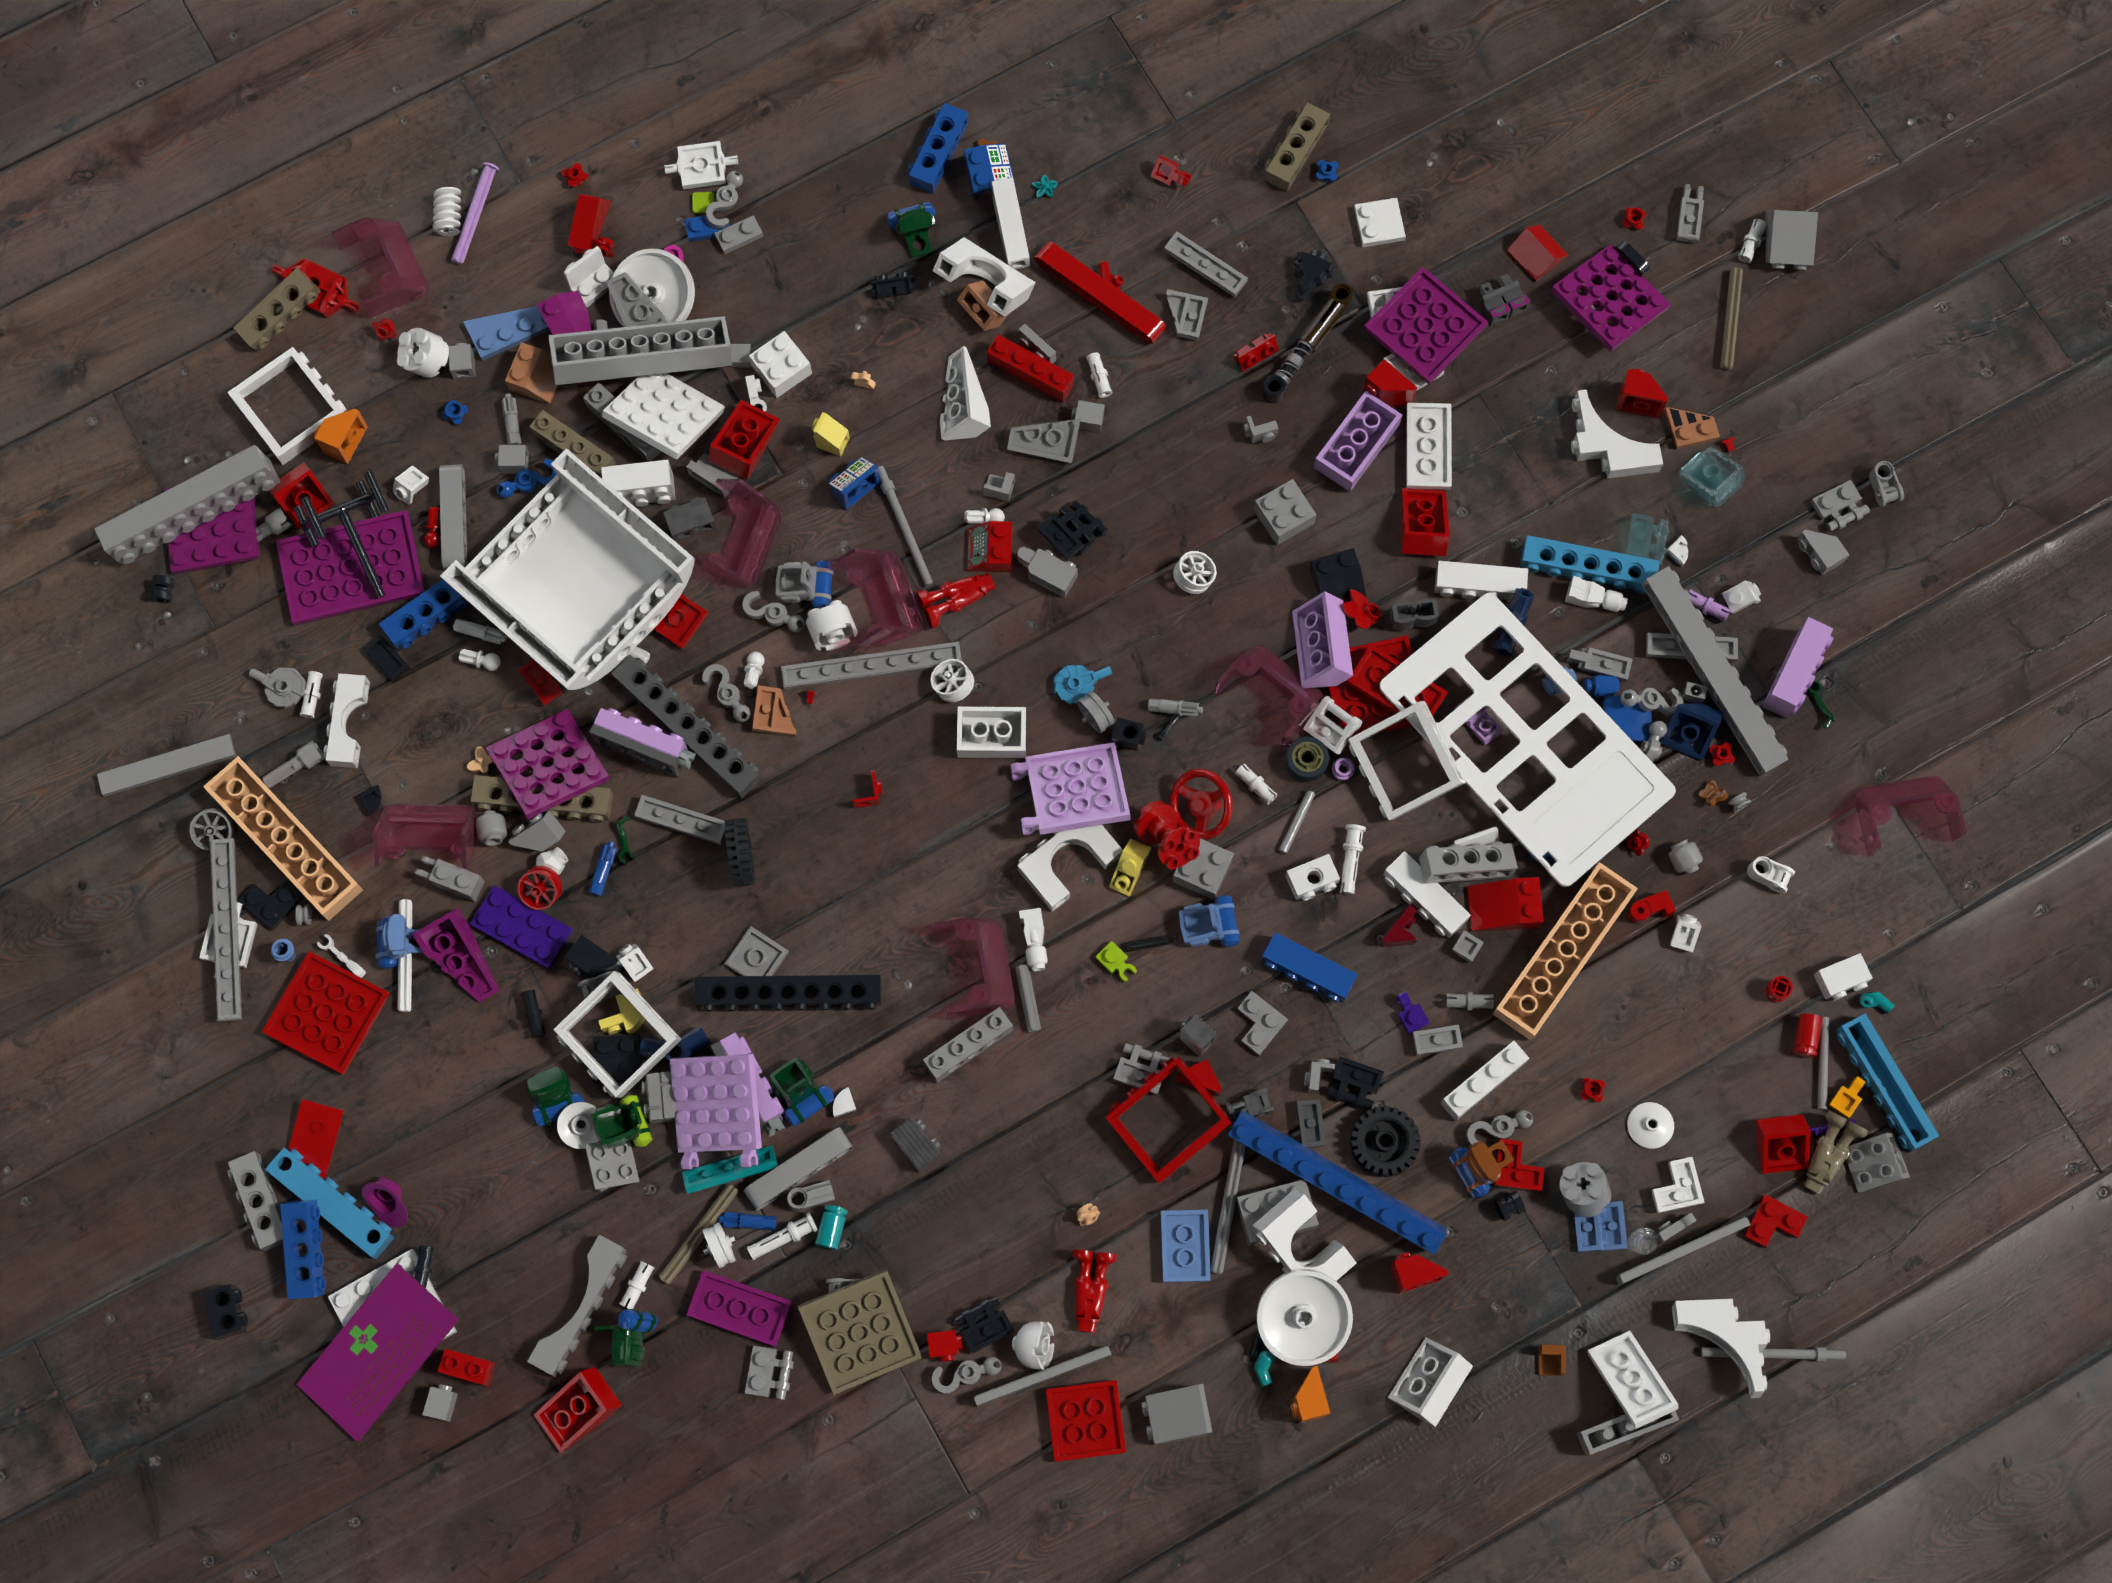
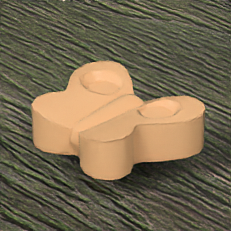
[850,371,876,390]
[467,747,493,775]

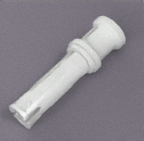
[1340,824,1366,895]
[747,1212,818,1260]

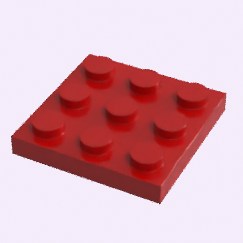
[1046,1380,1126,1462]

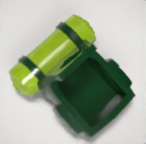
[591,1095,653,1149]

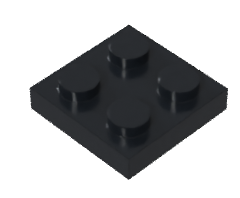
[593,1034,641,1084]

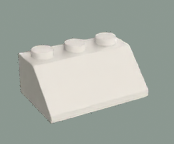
[1388,1337,1473,1427]

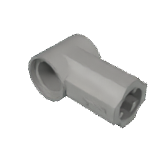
[787,1180,835,1213]

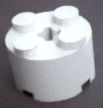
[397,328,449,378]
[806,600,858,651]

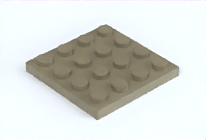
[798,1269,922,1395]

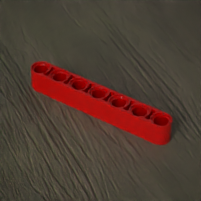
[1034,241,1166,344]

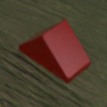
[1175,1059,1222,1096]

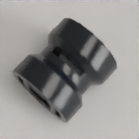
[148,575,175,603]
[1494,1191,1526,1221]

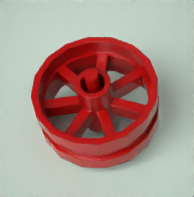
[517,866,563,910]

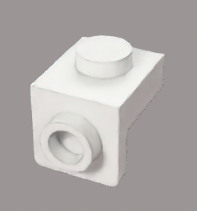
[1722,580,1761,613]

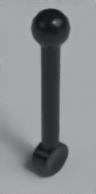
[1158,714,1180,741]

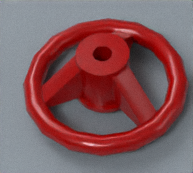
[1169,769,1233,840]

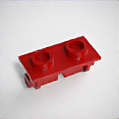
[1233,333,1279,372]

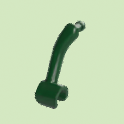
[1806,681,1835,729]
[616,815,634,865]

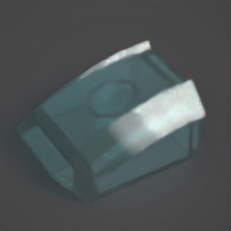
[1679,446,1746,507]

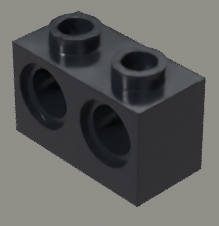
[203,1284,248,1340]

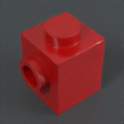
[927,1330,963,1362]

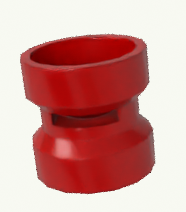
[1765,976,1793,1003]

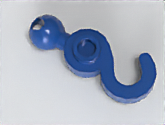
[497,459,557,498]

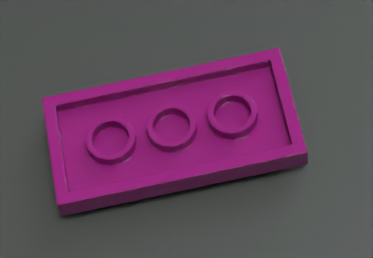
[686,1270,793,1347]

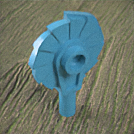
[1054,665,1112,705]

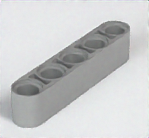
[439,464,467,569]
[744,1127,853,1211]

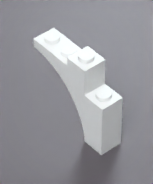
[1571,390,1663,479]
[1672,1299,1770,1398]

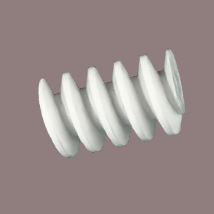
[433,187,461,236]

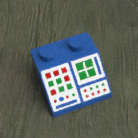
[963,144,1015,196]
[828,457,880,510]

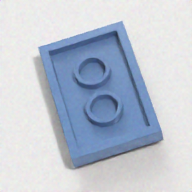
[1161,1210,1211,1283]

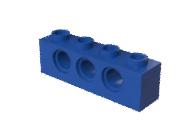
[907,103,969,194]
[379,579,469,651]
[280,1200,326,1299]

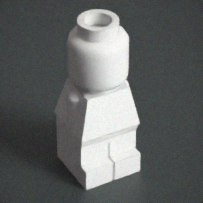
[1565,576,1628,612]
[1019,908,1048,972]

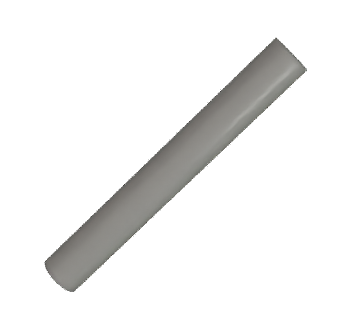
[1279,790,1315,854]

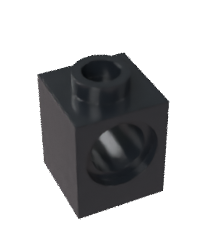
[1111,717,1147,751]

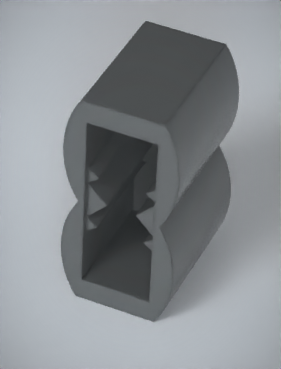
[1389,599,1439,631]

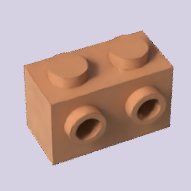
[957,281,1009,331]

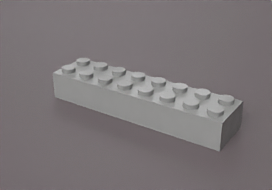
[548,316,732,385]
[94,445,280,565]

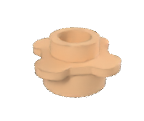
[1076,1203,1100,1226]

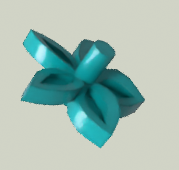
[1032,175,1058,198]

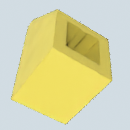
[812,412,850,457]
[1109,839,1151,897]

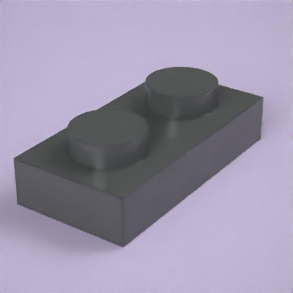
[1296,1099,1326,1148]

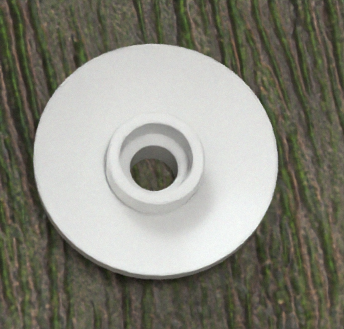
[557,1102,598,1149]
[1627,1102,1674,1149]

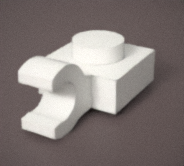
[745,375,767,411]

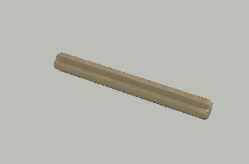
[1720,267,1743,370]
[659,1184,738,1285]

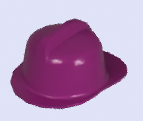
[361,1176,408,1228]

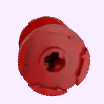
[1134,801,1200,870]

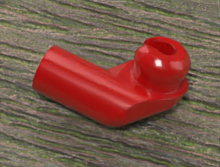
[1098,261,1124,289]

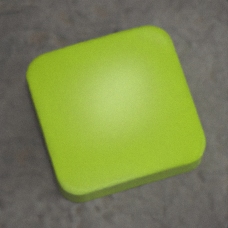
[692,192,715,214]

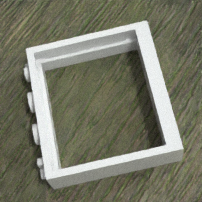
[228,347,347,465]
[1348,701,1466,820]
[553,971,682,1098]

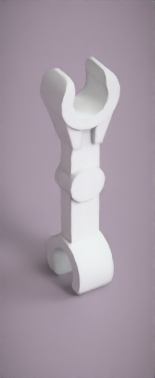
[317,934,366,978]

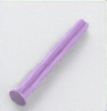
[451,162,499,265]

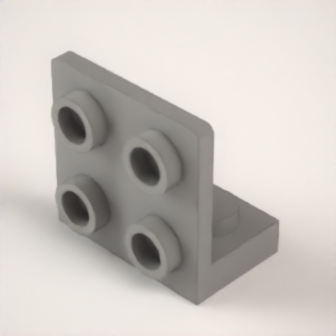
[1846,1133,1910,1193]

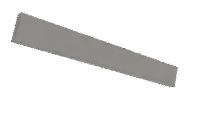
[781,641,962,690]
[210,838,242,1022]

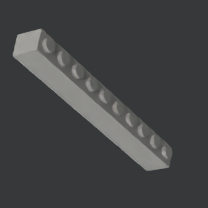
[1641,566,1788,776]

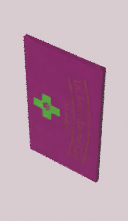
[296,1263,459,1442]

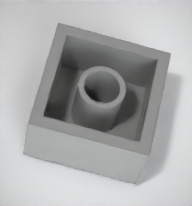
[1254,479,1317,545]
[1173,839,1234,900]

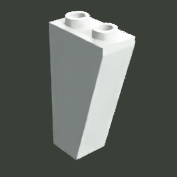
[992,177,1030,269]

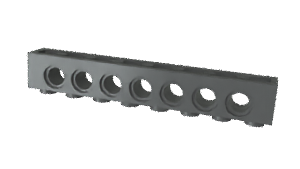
[611,655,761,799]

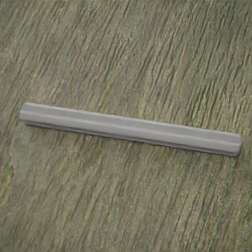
[1210,1139,1246,1274]

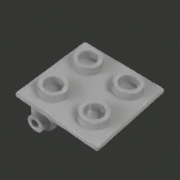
[585,1141,640,1192]

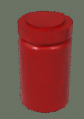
[1793,1013,1823,1058]

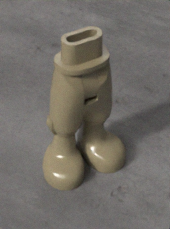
[1803,1111,1868,1194]

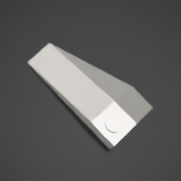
[940,346,991,440]

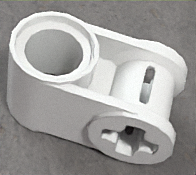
[1747,856,1795,894]

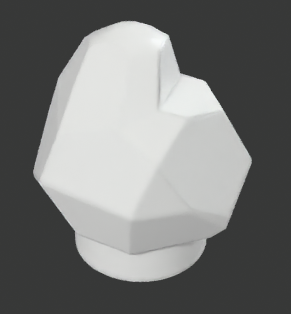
[536,847,568,878]

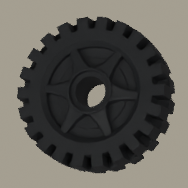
[725,818,755,887]
[1350,1106,1421,1177]

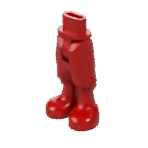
[915,573,995,629]
[1072,1249,1117,1333]

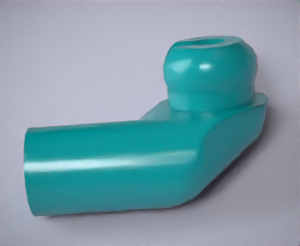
[1860,992,1895,1014]
[1254,1350,1276,1387]

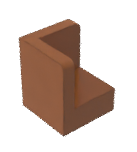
[1538,1345,1566,1376]

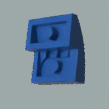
[1603,696,1652,743]

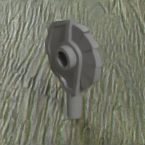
[249,668,306,708]

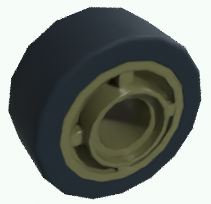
[1285,736,1329,782]

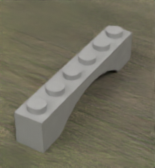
[527,1235,627,1377]

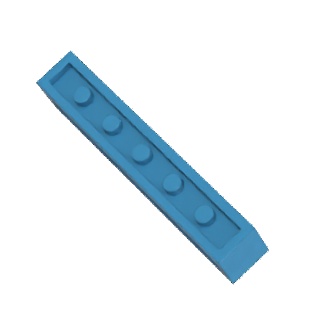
[1836,1013,1939,1152]
[265,1148,395,1260]

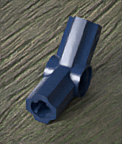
[1493,588,1534,656]
[639,1026,711,1062]

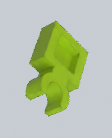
[1095,941,1137,983]

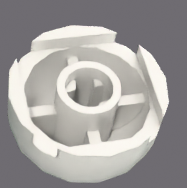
[1012,1321,1054,1370]

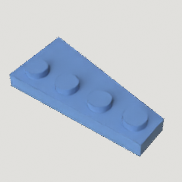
[463,306,549,361]

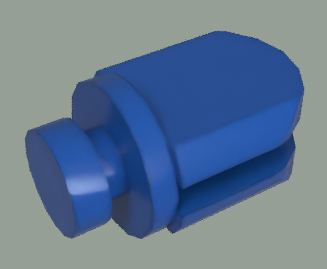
[1583,675,1620,698]

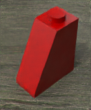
[568,194,611,254]

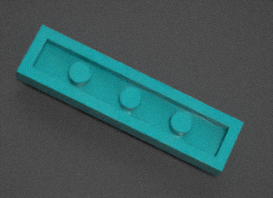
[682,1145,778,1194]

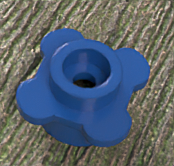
[1316,160,1339,182]
[442,400,468,425]

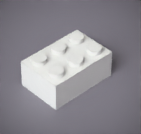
[601,460,676,507]
[957,707,1026,758]

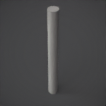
[1817,1017,1829,1110]

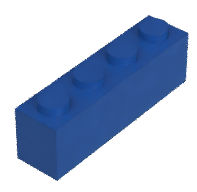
[1261,932,1358,1003]

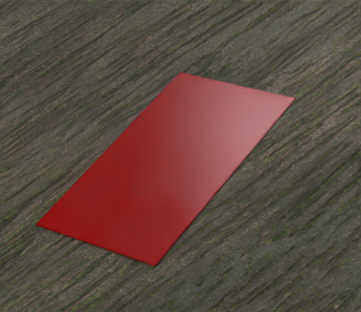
[283,1099,344,1180]

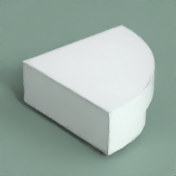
[1665,535,1688,567]
[833,1087,856,1118]

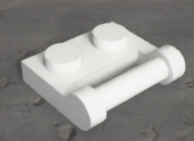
[1303,696,1362,754]

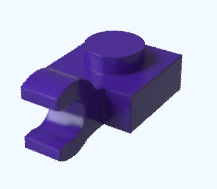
[1396,991,1430,1035]

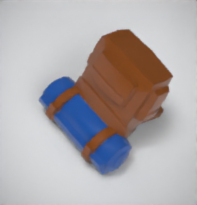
[1449,1141,1514,1198]

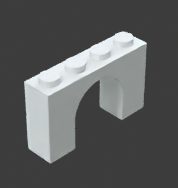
[933,237,1036,317]
[1017,825,1123,912]
[1253,1188,1356,1281]

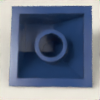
[1660,703,1723,760]

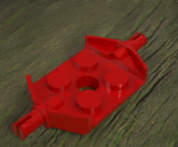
[272,258,360,318]

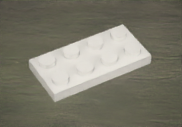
[1406,403,1452,490]
[1588,1331,1678,1429]

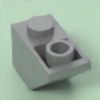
[1797,530,1849,575]
[508,810,566,851]

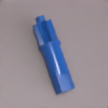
[589,841,617,896]
[719,1212,777,1230]

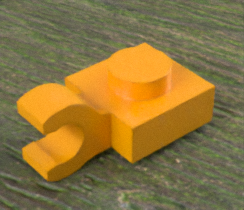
[1828,1076,1865,1119]

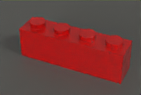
[987,334,1074,402]

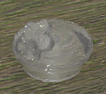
[1629,1228,1658,1255]

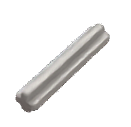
[1016,965,1041,1032]

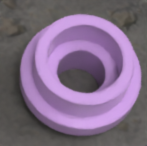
[1332,757,1355,780]

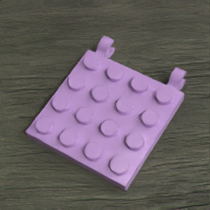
[1010,742,1131,835]
[670,1054,762,1169]

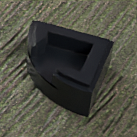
[358,785,382,816]

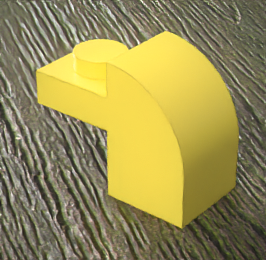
[599,988,645,1035]

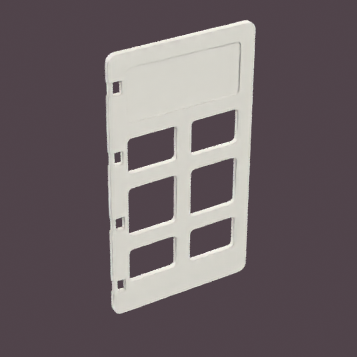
[1380,593,1676,887]

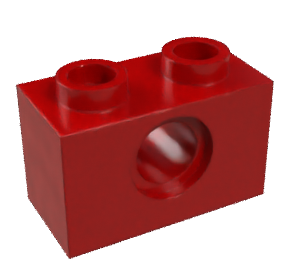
[438,1349,495,1387]

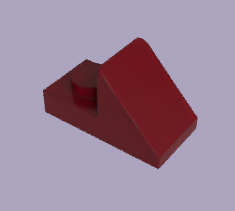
[1380,905,1418,947]

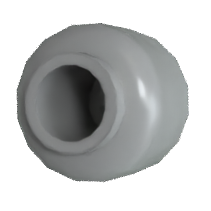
[475,810,507,846]
[1668,839,1703,875]

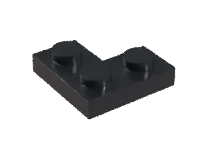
[238,881,305,931]

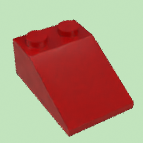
[708,400,780,480]
[1400,488,1450,556]
[1467,877,1544,932]
[534,1367,622,1453]

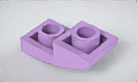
[1455,694,1502,745]

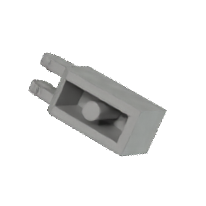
[1017,547,1078,598]
[415,856,485,902]

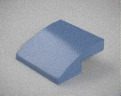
[1574,1201,1628,1252]

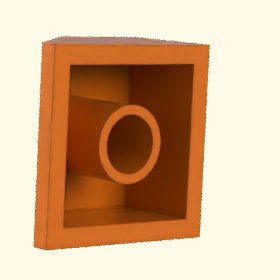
[314,409,368,464]
[1290,1366,1330,1424]

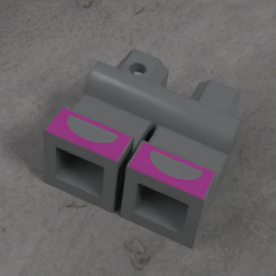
[1478,274,1530,327]

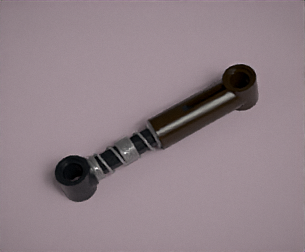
[1263,283,1353,403]

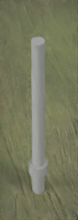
[878,466,934,587]
[1701,1347,1846,1362]

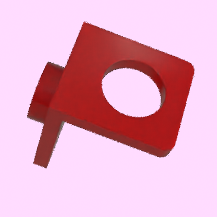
[852,770,883,808]

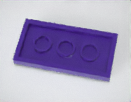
[470,885,574,970]

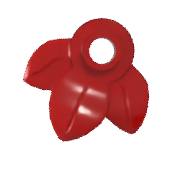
[1342,589,1381,629]

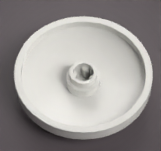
[609,249,695,327]
[1257,1269,1353,1366]

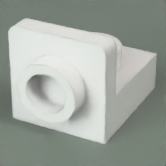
[393,465,429,505]
[1670,914,1701,952]
[616,944,654,982]

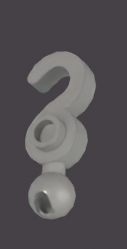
[705,171,743,229]
[742,591,805,632]
[702,664,751,722]
[1620,688,1683,715]
[1640,721,1667,762]
[1466,1110,1533,1145]
[932,1357,1002,1394]

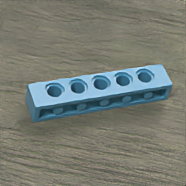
[1520,535,1660,594]

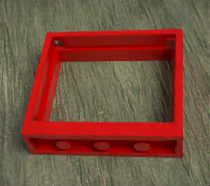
[1105,1057,1234,1183]

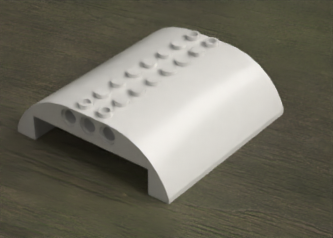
[440,448,695,690]

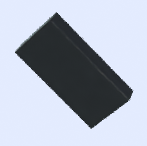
[363,635,410,682]

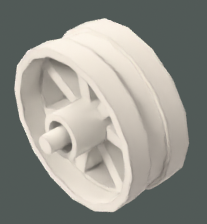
[1173,551,1217,594]
[930,659,974,702]
[703,1222,736,1268]

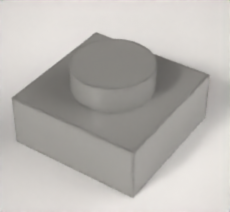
[1452,930,1484,963]

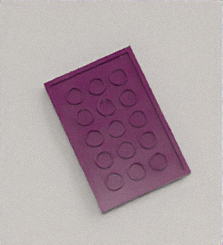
[276,510,425,626]

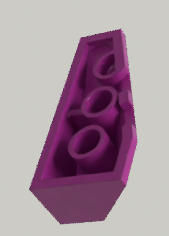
[537,291,591,387]
[412,907,500,1002]

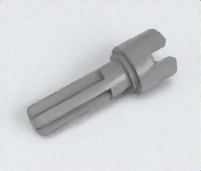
[256,507,293,542]
[263,740,324,788]

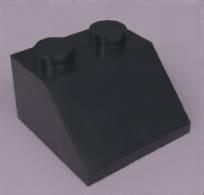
[1309,548,1366,603]
[565,935,625,978]

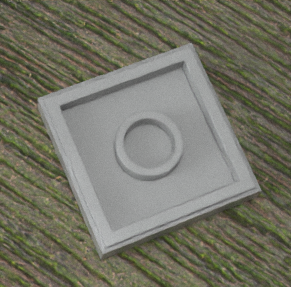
[725,926,789,976]

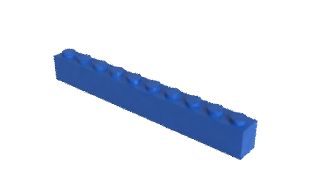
[1228,1110,1447,1255]

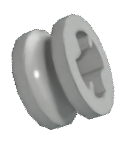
[1728,792,1752,813]
[296,904,312,925]

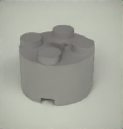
[1560,1162,1611,1217]

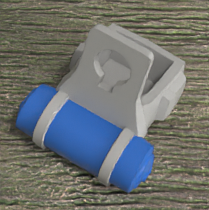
[776,560,834,609]

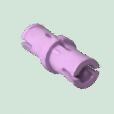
[1689,590,1732,622]

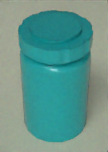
[815,1205,848,1250]

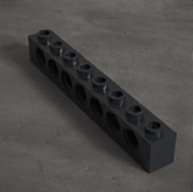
[694,975,882,1012]

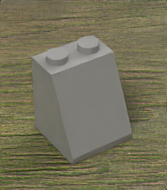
[1765,210,1818,270]
[1141,1384,1212,1445]

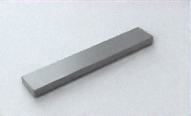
[97,734,237,797]
[1616,1217,1750,1286]
[974,1346,1112,1407]

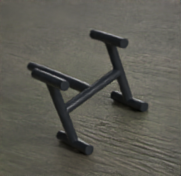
[293,470,390,599]

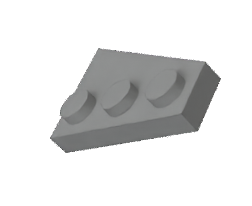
[606,272,670,327]
[1007,419,1081,463]

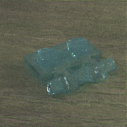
[1625,513,1670,564]

